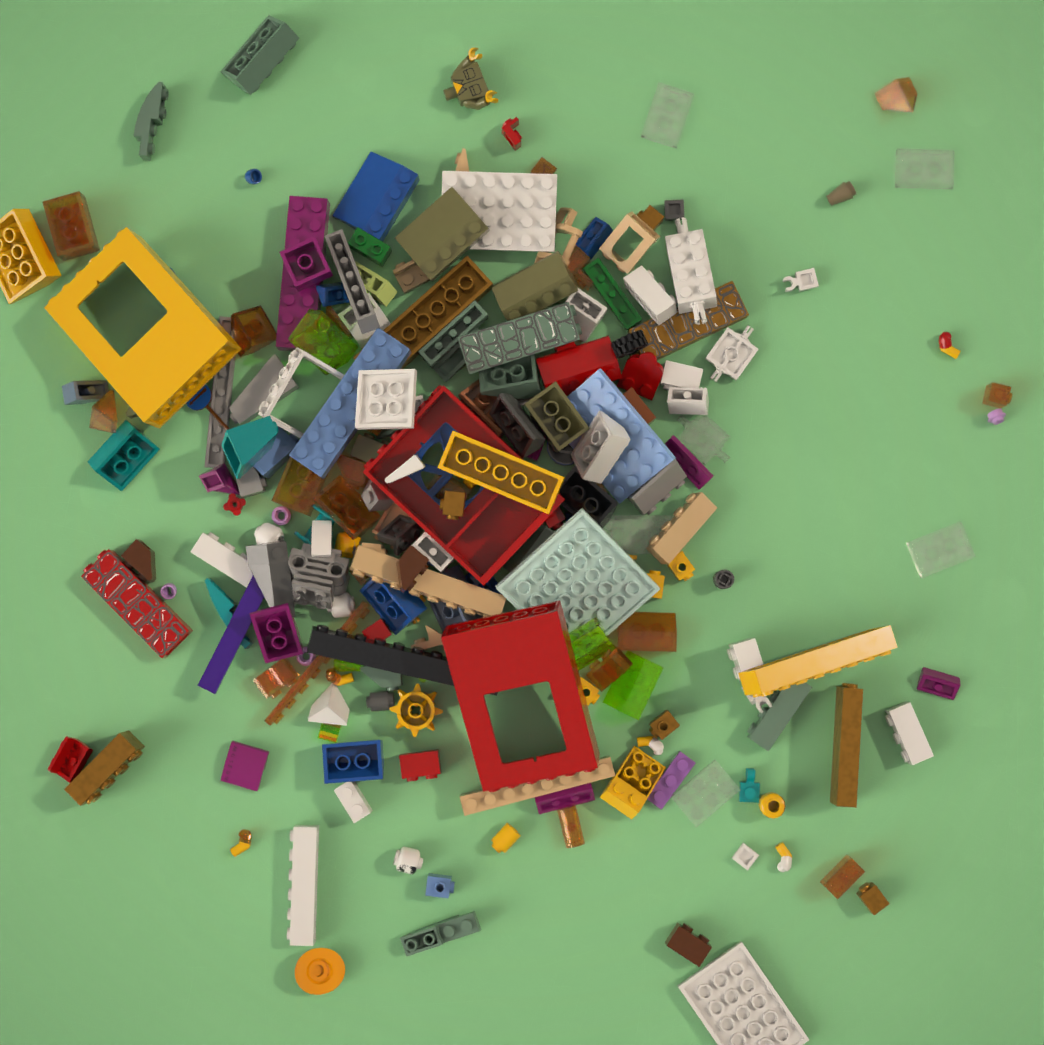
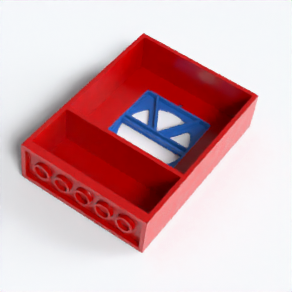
[363,385,565,586]

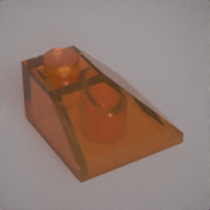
[231,305,277,357]

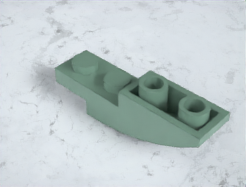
[134,82,169,161]
[400,911,481,956]

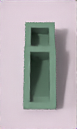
[433,328,480,382]

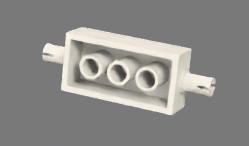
[665,217,717,325]

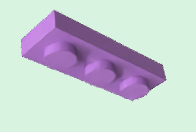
[648,751,696,810]

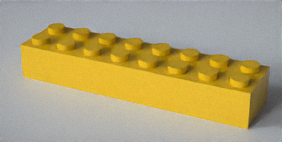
[738,625,898,698]

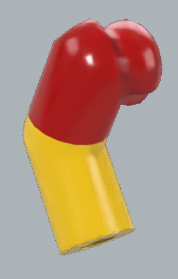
[939,332,961,359]

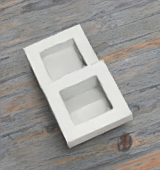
[311,520,332,557]

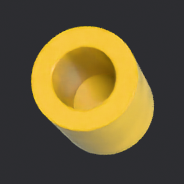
[491,823,521,853]

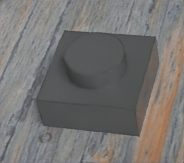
[664,199,684,221]

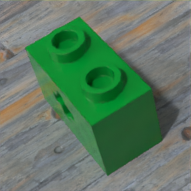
[348,227,392,267]

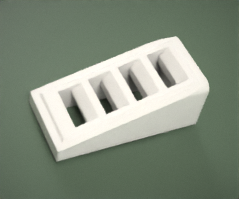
[384,455,426,483]

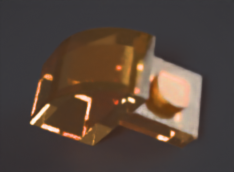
[568,245,594,291]

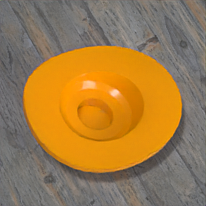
[295,948,345,995]

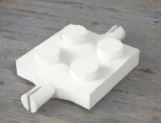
[705,325,759,382]

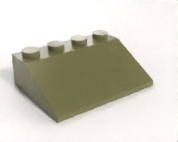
[395,187,490,281]

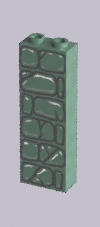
[457,302,582,374]

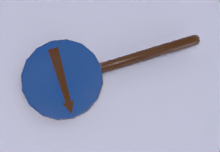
[186,385,229,430]

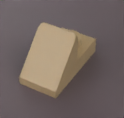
[411,625,443,650]

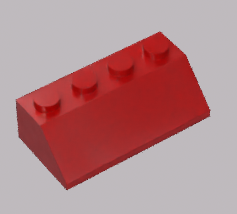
[536,335,622,396]

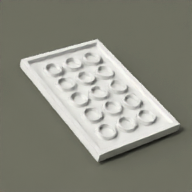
[442,171,557,252]
[677,941,809,1045]

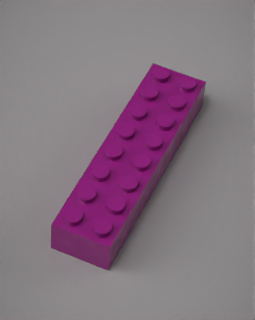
[276,196,330,353]

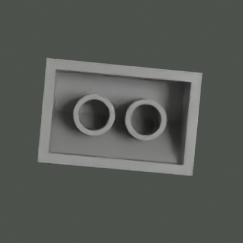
[627,459,687,515]

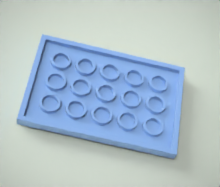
[567,368,676,504]

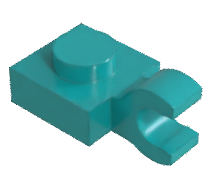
[739,768,760,803]

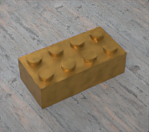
[64,730,145,806]

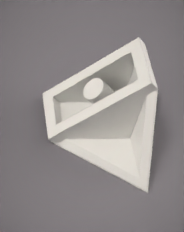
[308,681,350,726]

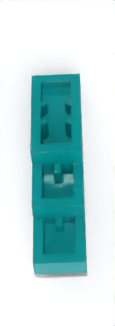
[205,578,253,649]

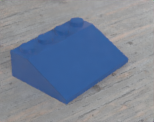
[332,152,420,242]

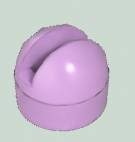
[160,583,177,599]

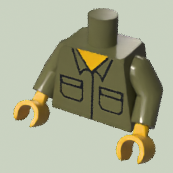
[443,48,498,110]

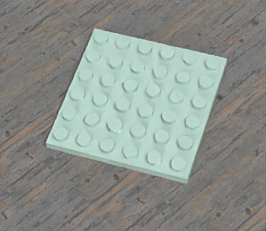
[496,508,660,663]

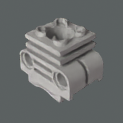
[288,543,350,609]

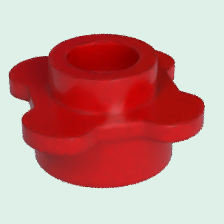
[223,493,246,516]

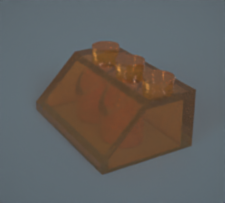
[272,456,328,517]
[313,475,381,540]
[617,612,677,652]

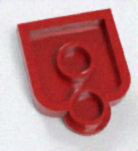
[617,352,664,400]

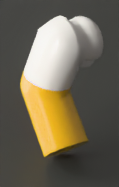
[637,736,664,755]
[775,842,792,873]

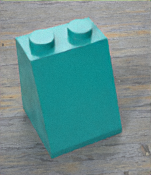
[221,416,278,479]

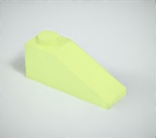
[354,260,397,307]

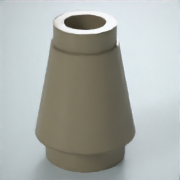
[826,181,856,206]

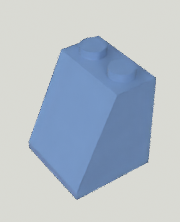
[254,426,299,479]

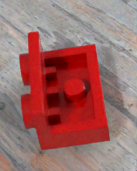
[47,736,93,783]

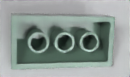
[220,15,299,95]

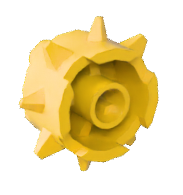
[390,683,443,737]

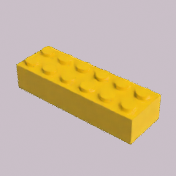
[437,431,565,514]

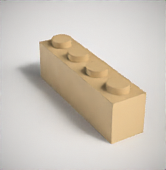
[646,492,717,564]

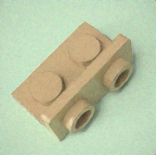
[393,259,430,294]

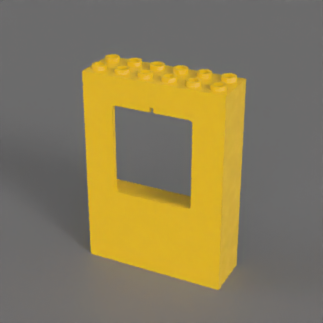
[44,227,242,429]

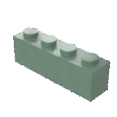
[418,300,488,369]
[747,683,812,751]

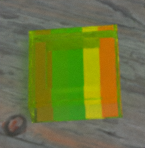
[318,723,342,743]

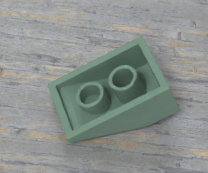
[479,354,541,399]

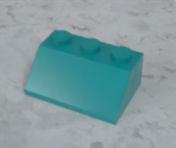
[87,420,160,491]

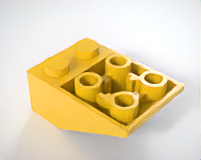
[600,745,666,820]

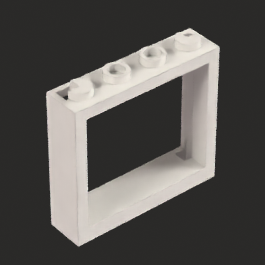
[258,347,344,438]

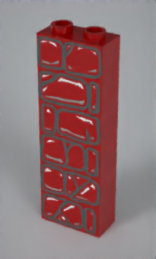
[81,549,193,658]

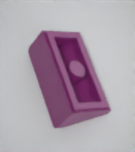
[917,667,961,700]

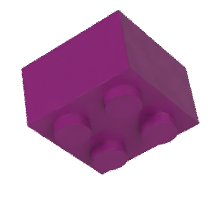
[279,236,333,292]

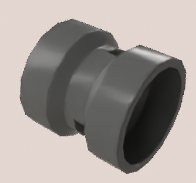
[713,570,734,589]

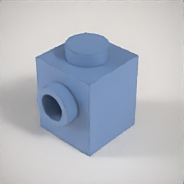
[425,873,455,898]

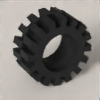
[610,330,648,359]

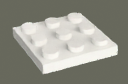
[355,369,417,430]

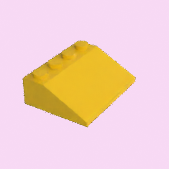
[0,209,62,304]

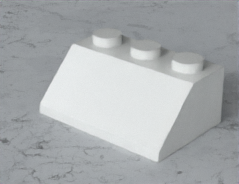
[571,411,631,484]

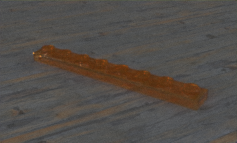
[264,601,371,726]

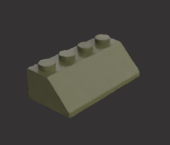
[491,251,578,321]

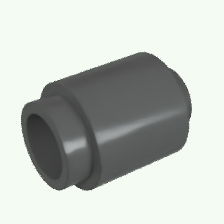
[366,691,395,712]

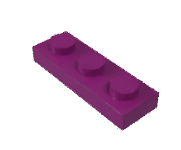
[665,435,713,490]
[535,783,595,814]

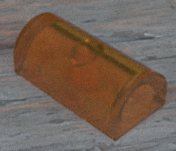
[557,805,585,848]

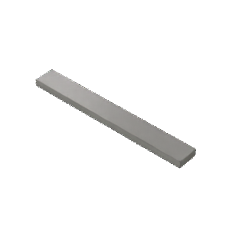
[204,316,239,468]

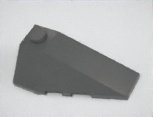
[245,540,295,617]

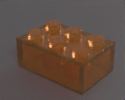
[43,191,100,261]

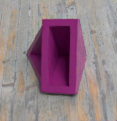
[199,462,240,495]

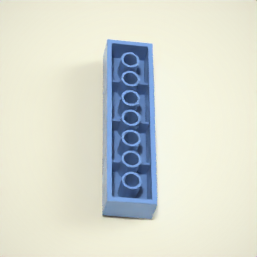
[289,328,412,479]

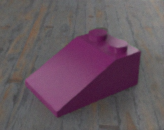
[250,603,303,664]

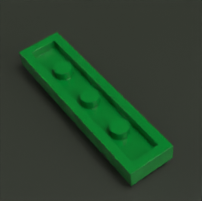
[583,258,642,331]

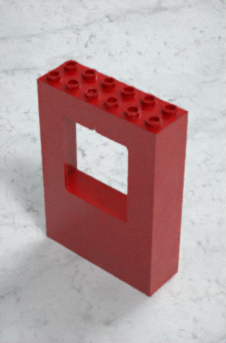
[441,600,600,792]

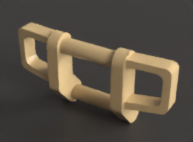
[534,207,583,266]

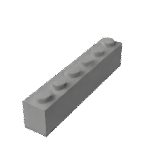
[325,229,380,334]

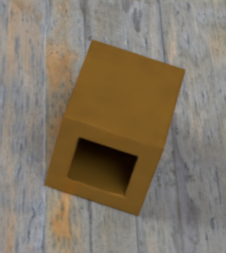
[856,882,889,915]

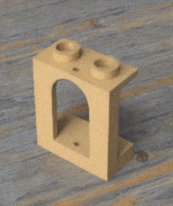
[599,212,661,274]

